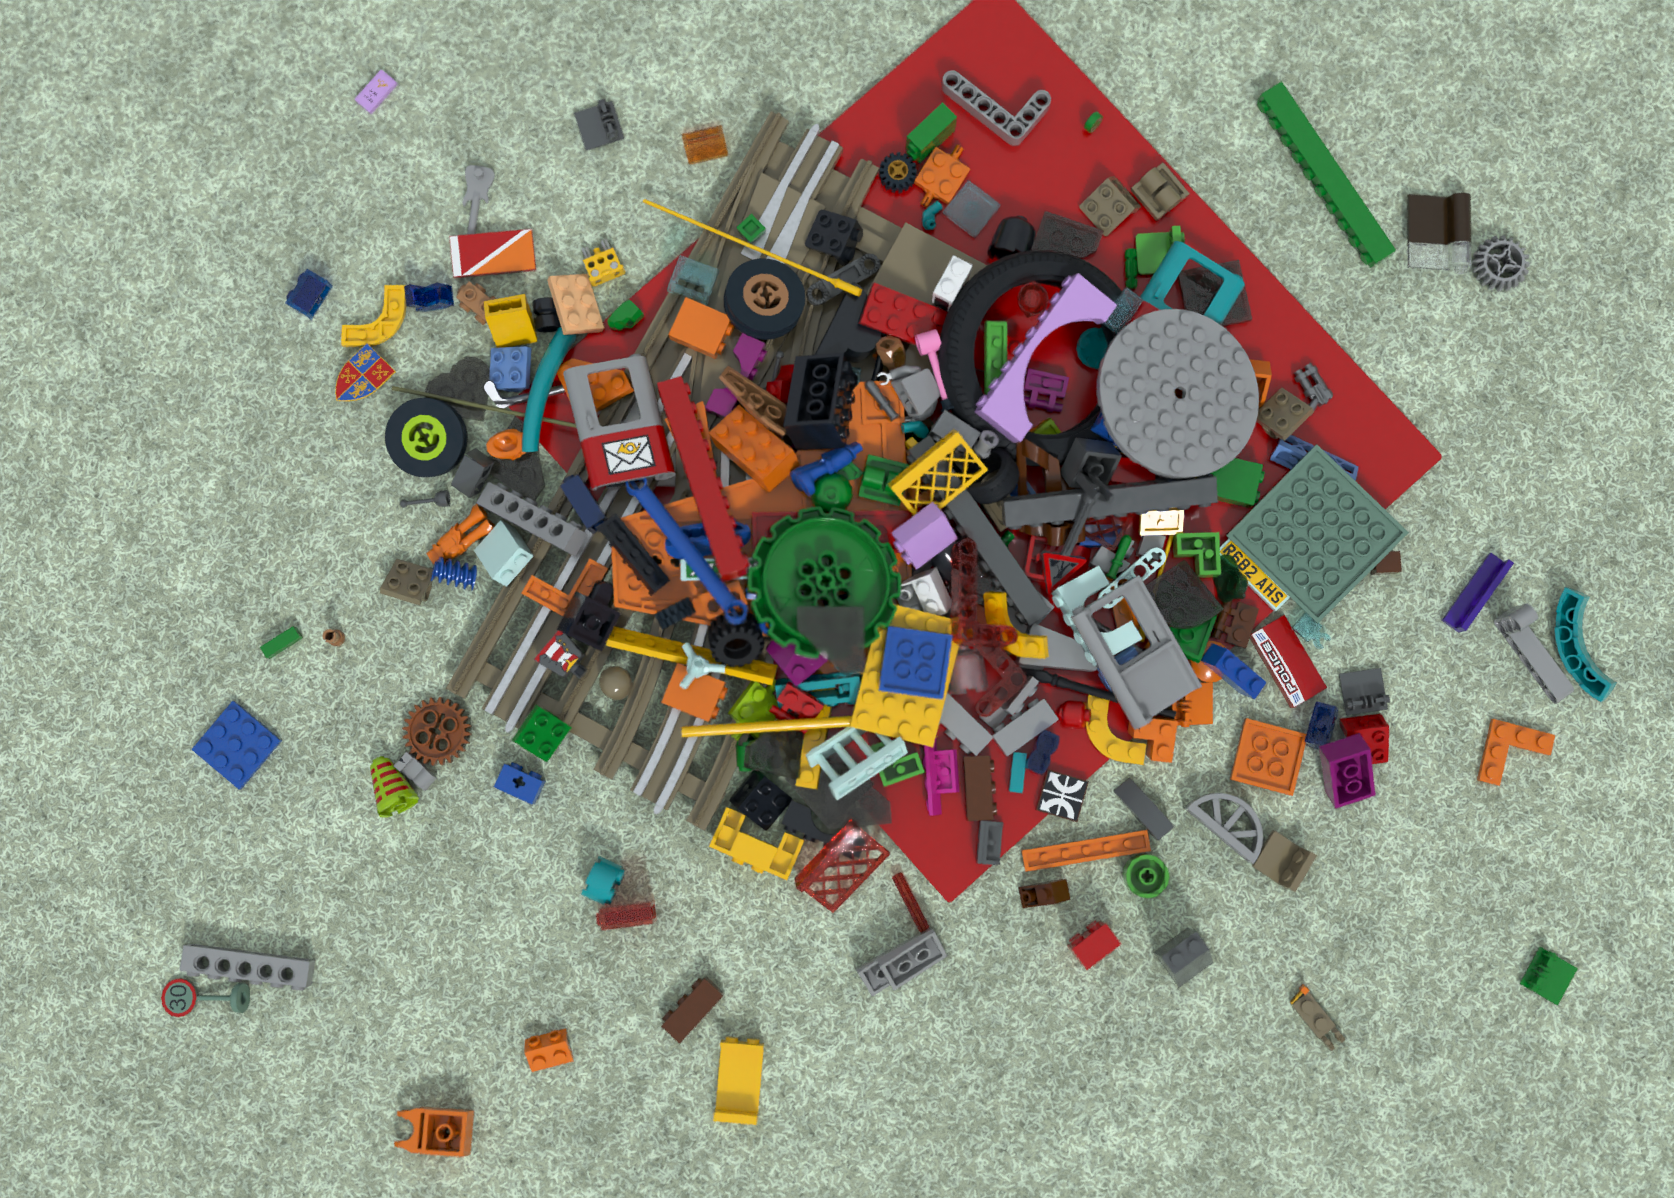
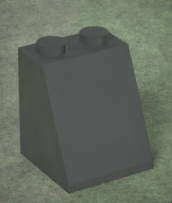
[1153,928,1213,988]

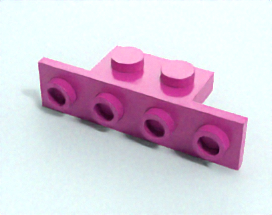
[923,737,960,816]

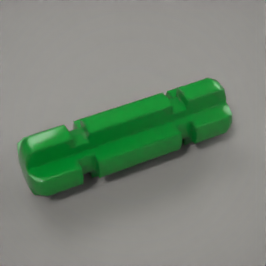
[1125,249,1138,290]

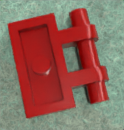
[769,681,824,734]

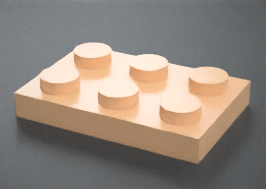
[547,274,604,335]

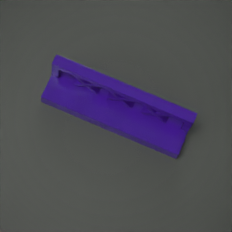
[1441,553,1514,633]

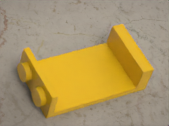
[713,1036,764,1125]

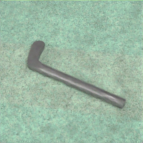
[484,380,565,408]

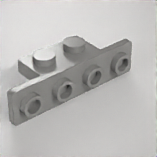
[979,665,1043,729]

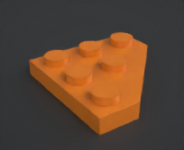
[557,358,634,413]

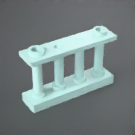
[806,727,907,800]

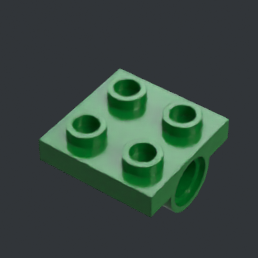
[858,454,910,506]
[512,704,572,763]

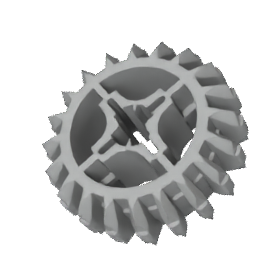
[1472,235,1530,292]

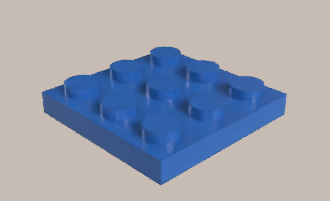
[878,626,952,700]
[191,701,282,790]

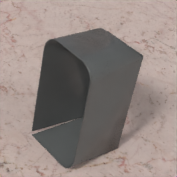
[451,448,495,498]

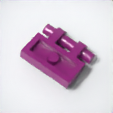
[1023,368,1069,413]

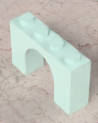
[1051,566,1142,666]

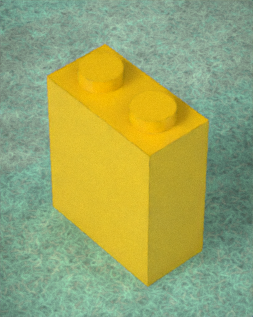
[484,294,538,348]

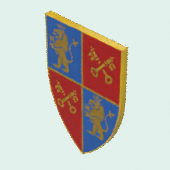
[335,343,396,401]

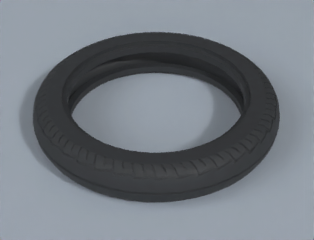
[938,250,1133,467]

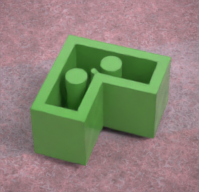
[1173,532,1221,578]
[870,742,924,787]

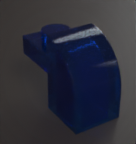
[404,283,454,312]

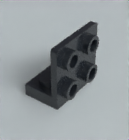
[729,768,792,831]

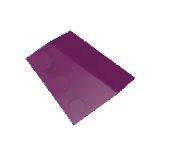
[766,593,828,687]

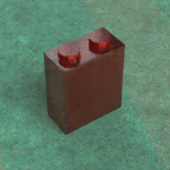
[596,900,657,931]

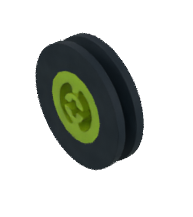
[385,398,468,477]

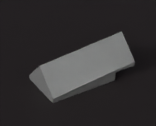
[855,928,947,997]

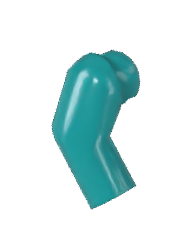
[922,201,943,230]
[901,421,929,439]

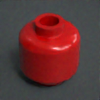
[1059,700,1091,728]

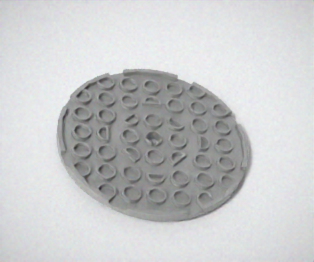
[1097,309,1259,479]

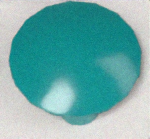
[1076,327,1108,369]

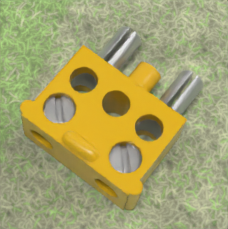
[582,239,626,287]

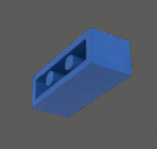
[1201,643,1267,700]

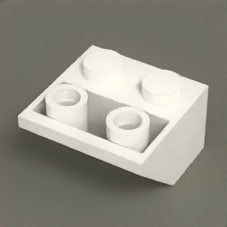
[897,567,953,616]

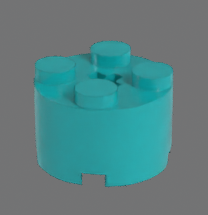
[581,856,625,906]

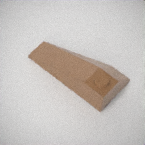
[719,366,787,440]

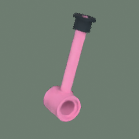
[915,329,954,412]

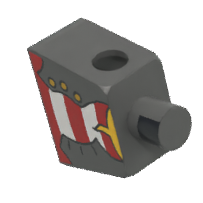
[533,630,588,679]

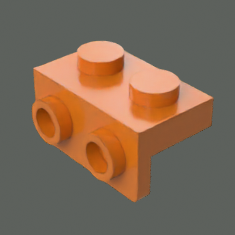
[524,1029,573,1072]

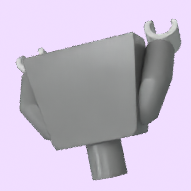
[877,365,941,422]

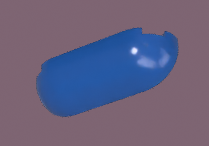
[665,518,751,559]

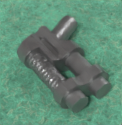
[1294,363,1333,411]

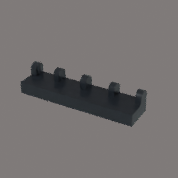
[596,514,670,596]

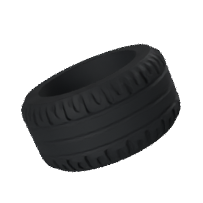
[961,448,1020,504]

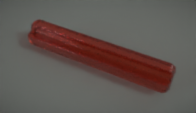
[892,872,929,932]

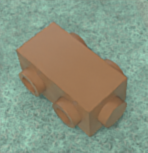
[456,282,497,326]

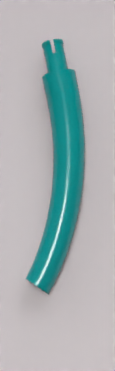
[522,327,576,452]

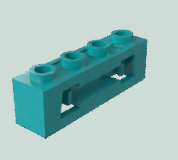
[775,669,862,711]

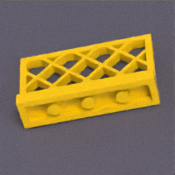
[888,429,988,515]

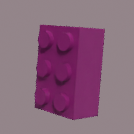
[1319,733,1376,809]

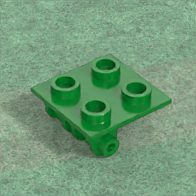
[1519,947,1578,1006]

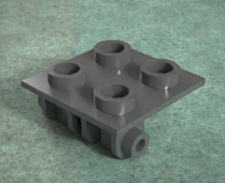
[574,99,625,151]
[1339,668,1390,715]

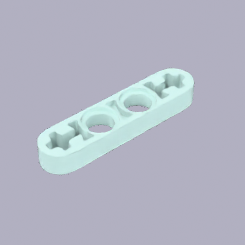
[1097,547,1166,608]

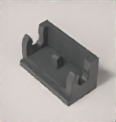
[976,820,1003,865]

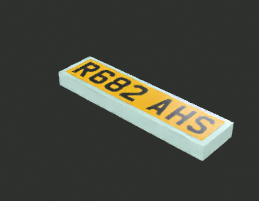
[1220,539,1290,612]

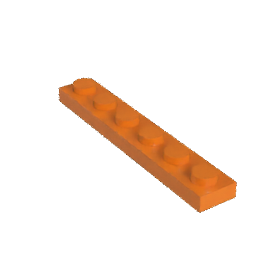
[1021,830,1151,872]

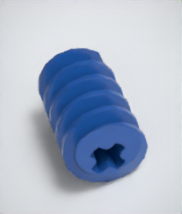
[430,557,477,590]

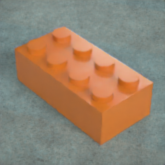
[708,405,800,492]

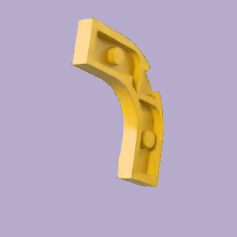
[341,285,407,347]
[983,591,1049,659]
[1085,694,1146,765]

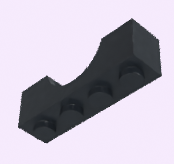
[781,800,869,860]

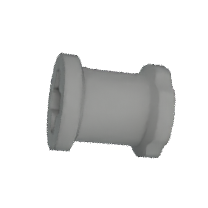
[972,430,998,458]

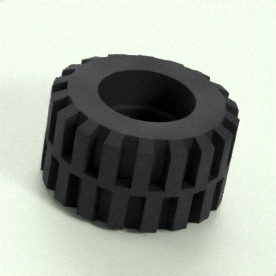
[708,610,764,667]

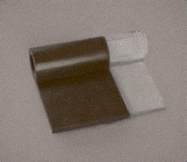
[1407,193,1472,274]

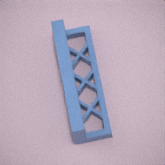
[1270,435,1359,481]

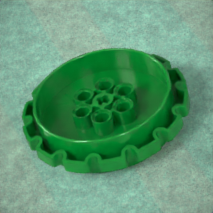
[747,507,901,660]

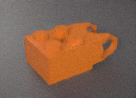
[394,1107,474,1157]

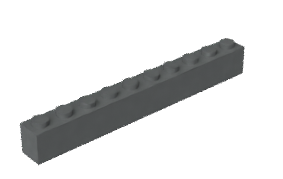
[906,435,1050,626]
[1001,473,1218,530]

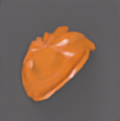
[486,429,526,461]

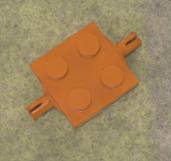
[914,145,970,208]

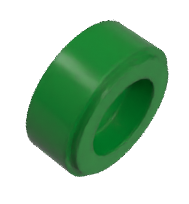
[1084,112,1103,133]

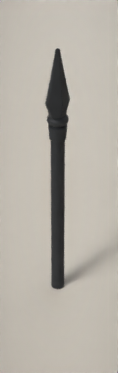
[1011,667,1176,719]

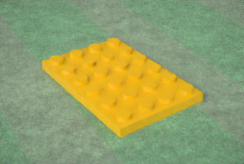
[849,604,965,747]

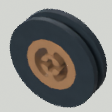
[724,258,805,340]

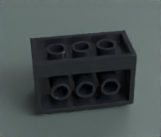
[784,353,858,451]

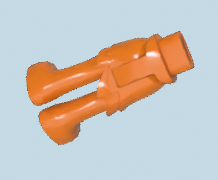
[426,503,495,564]

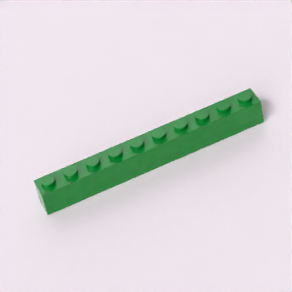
[1257,81,1396,269]

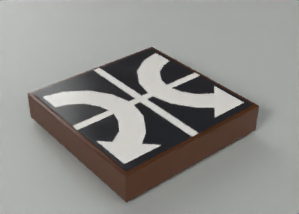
[1036,769,1089,822]

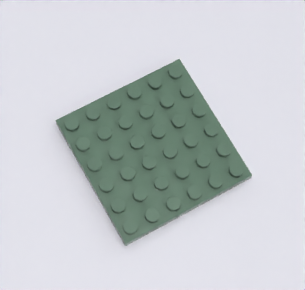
[1225,444,1409,623]

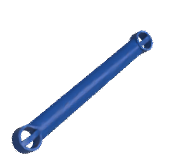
[626,478,747,624]

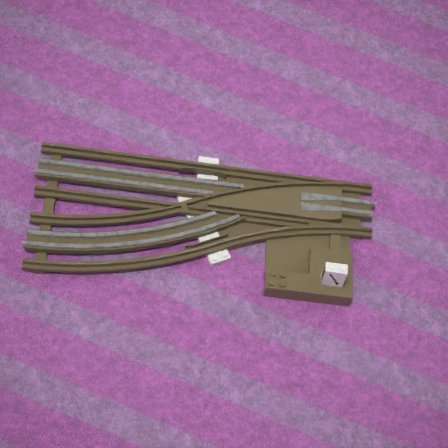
[446,111,987,831]

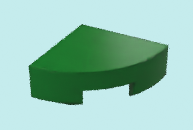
[836,462,863,481]

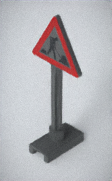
[1042,473,1115,594]

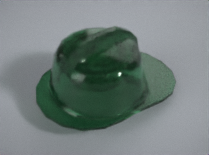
[1213,554,1248,603]

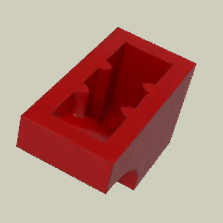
[766,364,794,405]

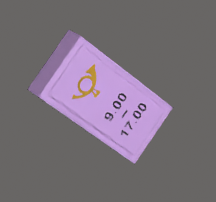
[354,70,398,114]

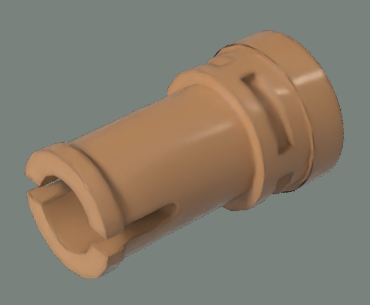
[322,629,345,646]

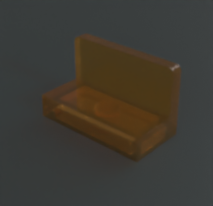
[682,125,728,165]

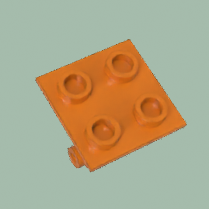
[1172,682,1213,727]

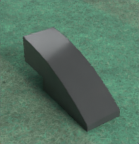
[1114,777,1174,841]

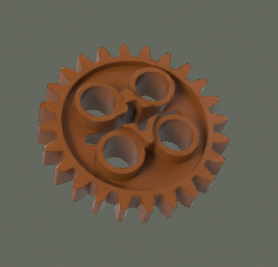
[402,697,472,766]

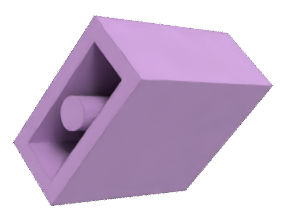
[892,502,958,569]

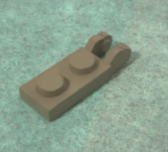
[1290,992,1345,1052]

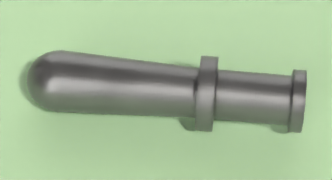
[865,380,899,421]

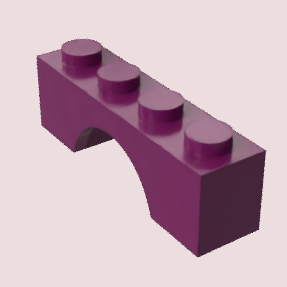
[705,333,767,419]

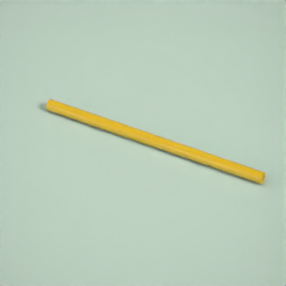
[681,716,852,737]

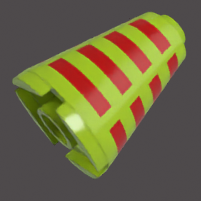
[370,756,419,818]

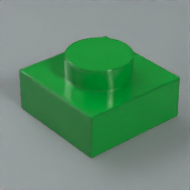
[736,213,766,244]

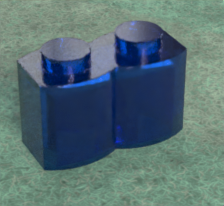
[1025,730,1060,775]

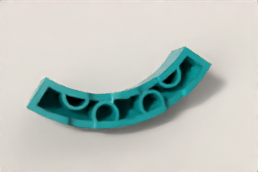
[1555,587,1617,702]

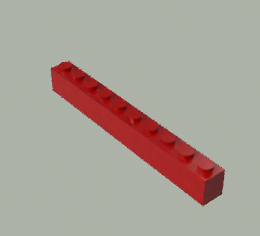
[657,376,750,582]

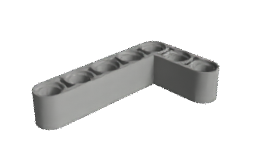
[942,70,1051,146]
[1494,604,1574,704]

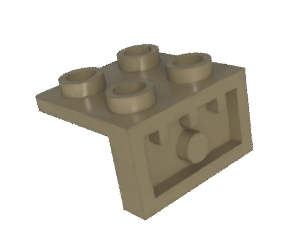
[1079,176,1142,236]
[1252,830,1317,892]

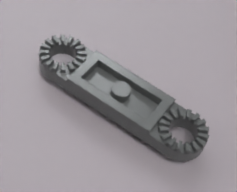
[806,253,880,305]

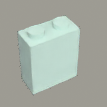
[474,520,534,587]

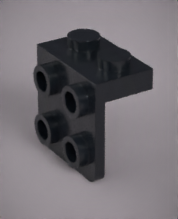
[805,210,863,266]

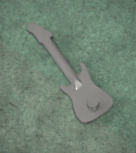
[462,165,495,235]

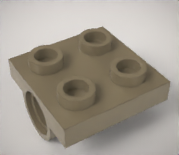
[1130,163,1190,221]
[1256,387,1314,441]
[380,559,435,606]

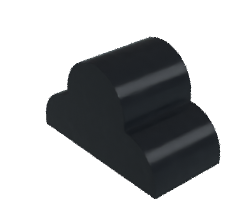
[815,282,882,362]

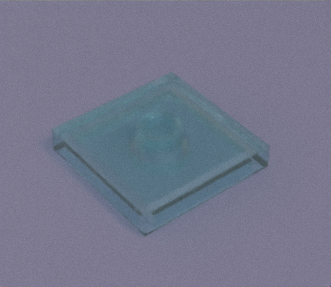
[943,180,1001,238]

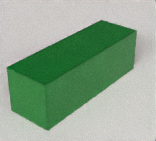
[260,626,303,659]

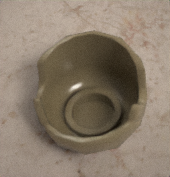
[599,666,633,700]

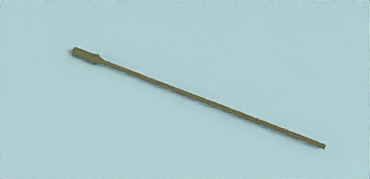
[392,386,604,429]

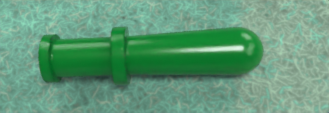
[1106,535,1132,580]

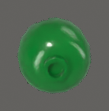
[811,472,853,514]

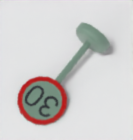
[161,978,250,1017]

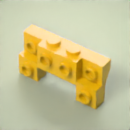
[709,807,805,880]

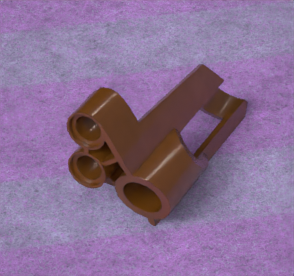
[1016,438,1086,546]

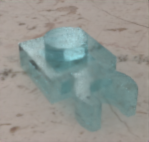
[1291,613,1331,649]

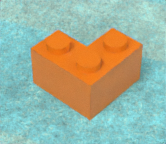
[1128,714,1178,763]

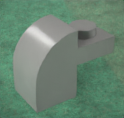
[1088,540,1134,575]

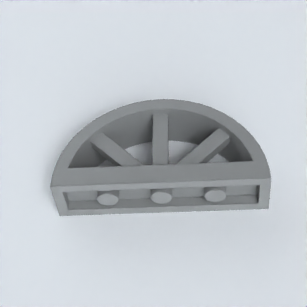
[1184,793,1263,864]

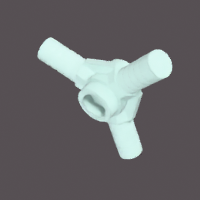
[679,642,725,689]

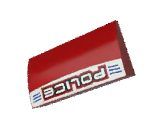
[1249,615,1327,708]

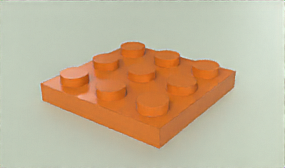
[1230,718,1308,796]

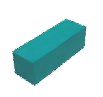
[1008,752,1027,793]

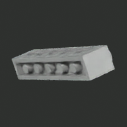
[476,481,588,557]
[179,943,315,990]

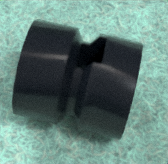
[532,297,561,333]

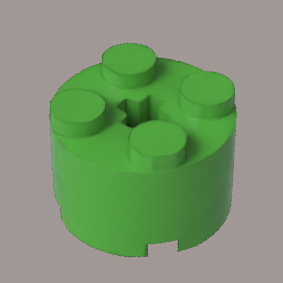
[1123,854,1169,898]

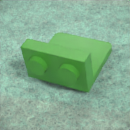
[1135,226,1185,275]

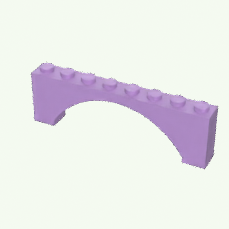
[975,273,1117,443]

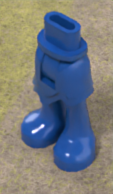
[790,442,863,496]

